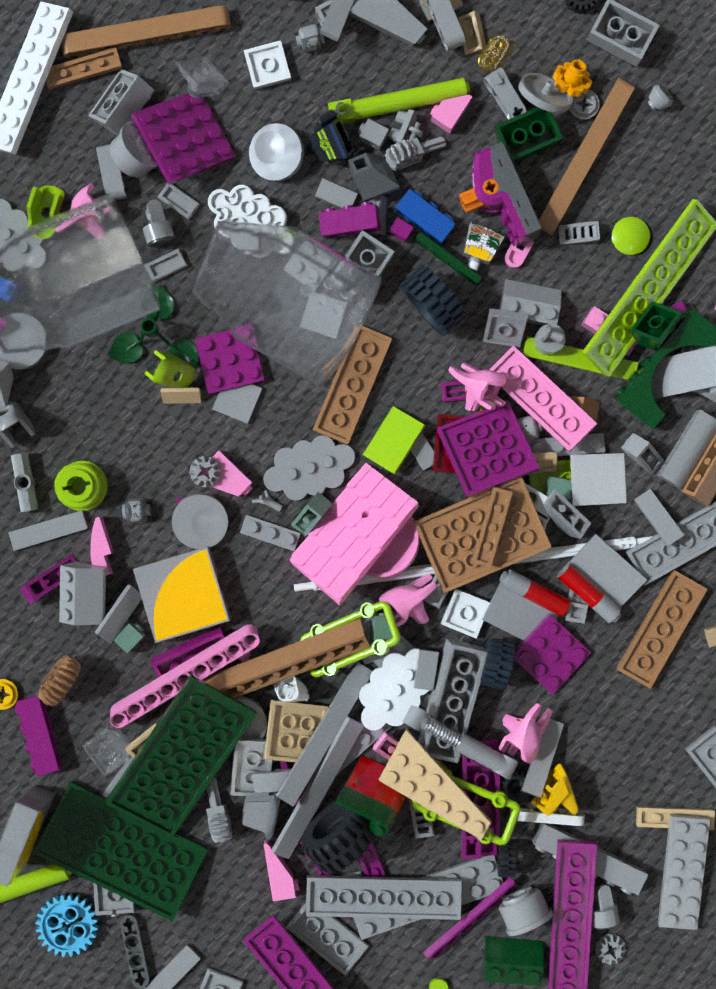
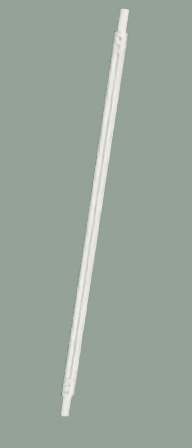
[294,536,655,592]

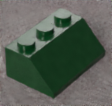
[494,107,563,164]
[482,936,543,986]

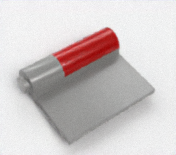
[557,534,647,623]
[482,569,570,640]

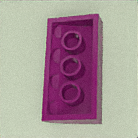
[151,626,238,687]

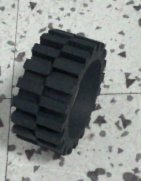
[400,265,467,336]

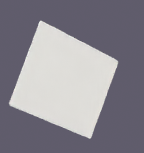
[570,453,626,506]

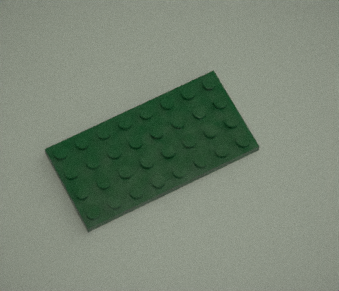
[105,675,257,838]
[33,782,208,922]

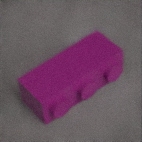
[319,202,381,239]

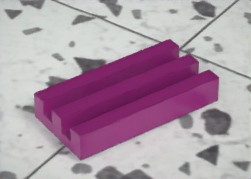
[441,381,466,402]

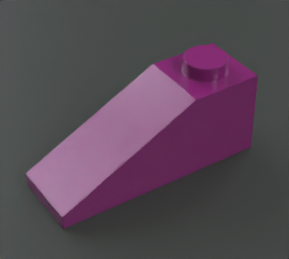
[20,554,77,605]

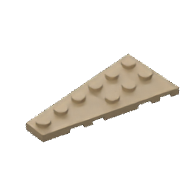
[379,729,491,840]

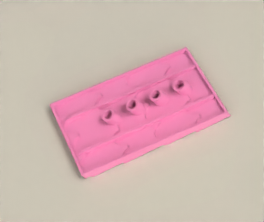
[290,463,419,606]

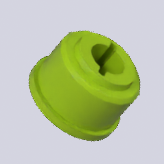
[55,461,108,511]

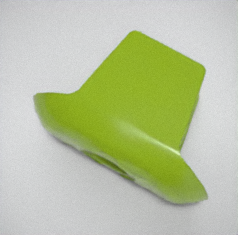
[27,185,65,237]
[145,349,195,388]

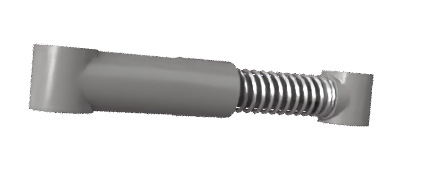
[402,704,519,780]

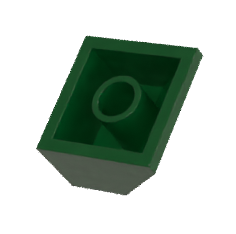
[630,301,684,350]

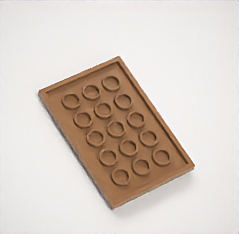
[413,477,552,593]

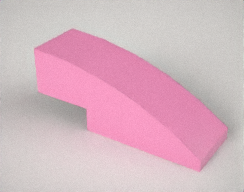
[91,516,114,575]

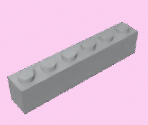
[532,823,648,895]

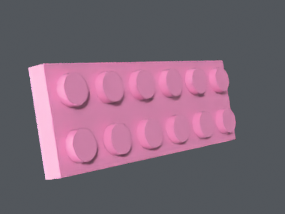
[489,346,597,452]

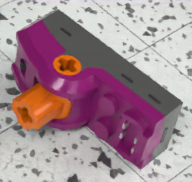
[459,142,541,248]

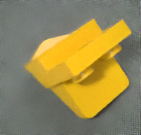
[530,763,578,817]

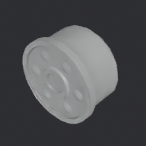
[110,121,158,178]
[499,887,554,936]

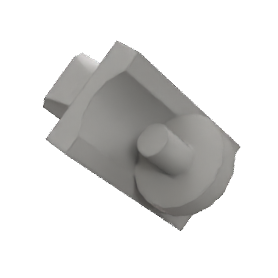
[388,109,423,143]

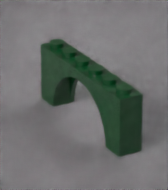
[615,308,716,430]

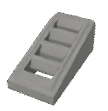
[558,221,600,245]
[409,800,435,839]

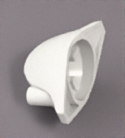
[273,676,309,702]

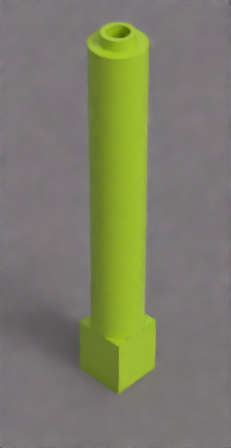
[328,78,470,124]
[0,864,73,903]

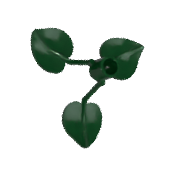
[107,284,199,367]

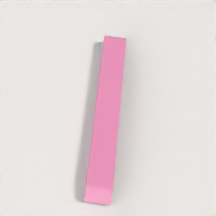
[110,625,260,728]

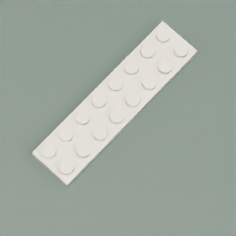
[0,2,73,155]

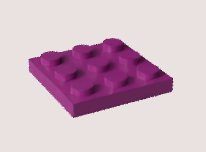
[195,325,265,395]
[514,614,591,695]

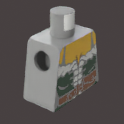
[463,222,505,272]

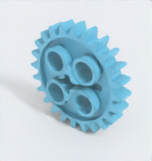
[35,892,99,957]

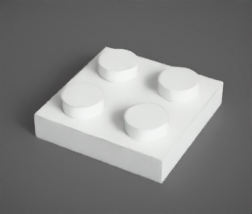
[244,40,291,90]
[440,588,490,638]

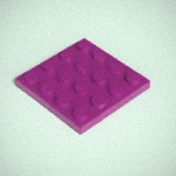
[131,89,236,185]
[437,401,540,498]

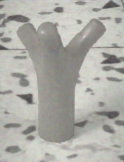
[252,490,283,512]

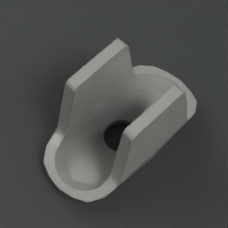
[0,401,35,448]
[242,792,281,842]

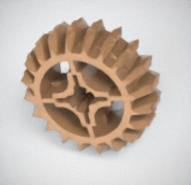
[38,655,81,706]

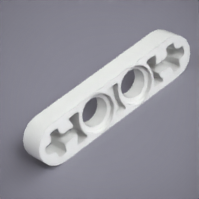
[510,808,585,826]

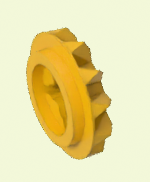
[0,679,19,710]

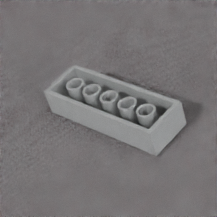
[418,639,487,763]

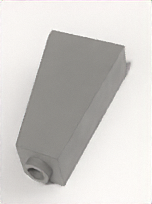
[349,0,427,46]

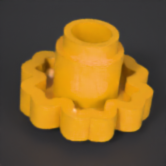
[552,60,592,97]

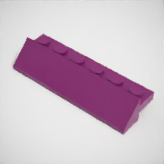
[461,739,500,859]

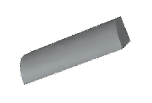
[657,410,716,491]

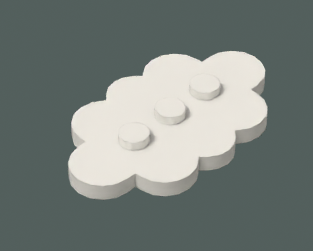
[208,185,293,256]
[359,648,429,730]

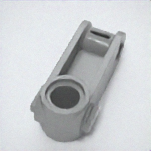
[483,67,527,120]

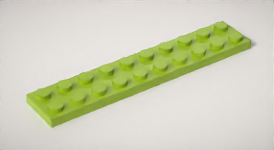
[582,199,716,377]

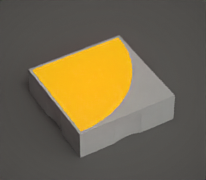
[133,546,231,643]
[0,785,56,886]

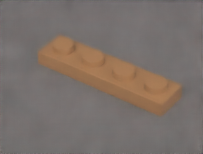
[46,47,123,90]
[472,487,513,568]

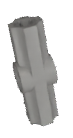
[11,453,39,512]

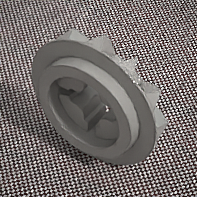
[569,90,599,120]
[189,456,221,487]
[595,934,627,966]

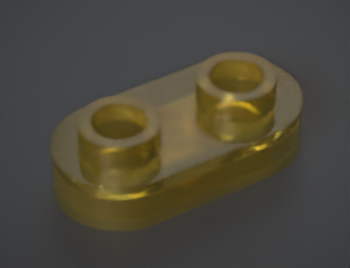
[478,35,509,71]

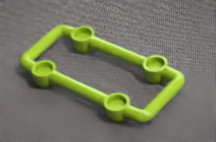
[300,601,401,677]
[411,768,521,845]

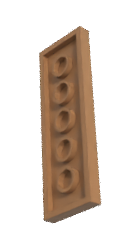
[313,324,392,445]
[616,570,707,689]

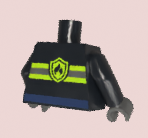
[306,102,365,166]

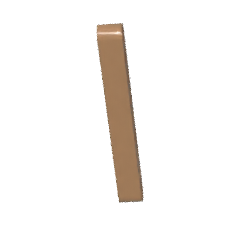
[61,6,231,58]
[539,77,635,235]

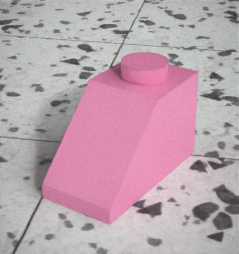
[430,95,472,133]
[373,731,399,760]

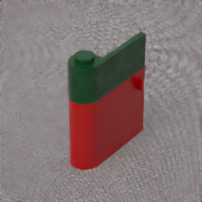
[336,756,406,836]

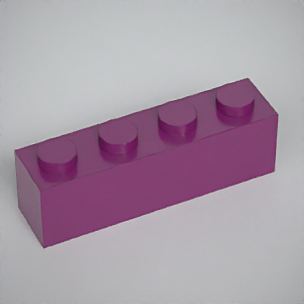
[15,694,63,777]

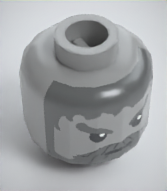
[295,24,325,53]
[122,498,151,524]

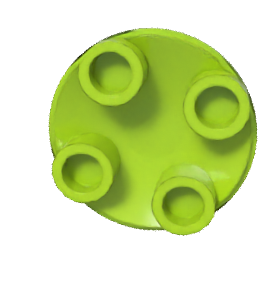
[612,217,650,255]

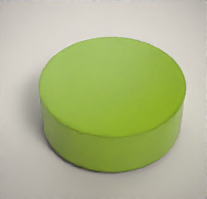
[429,977,448,989]

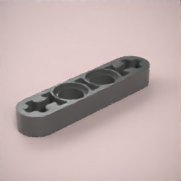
[120,913,150,989]

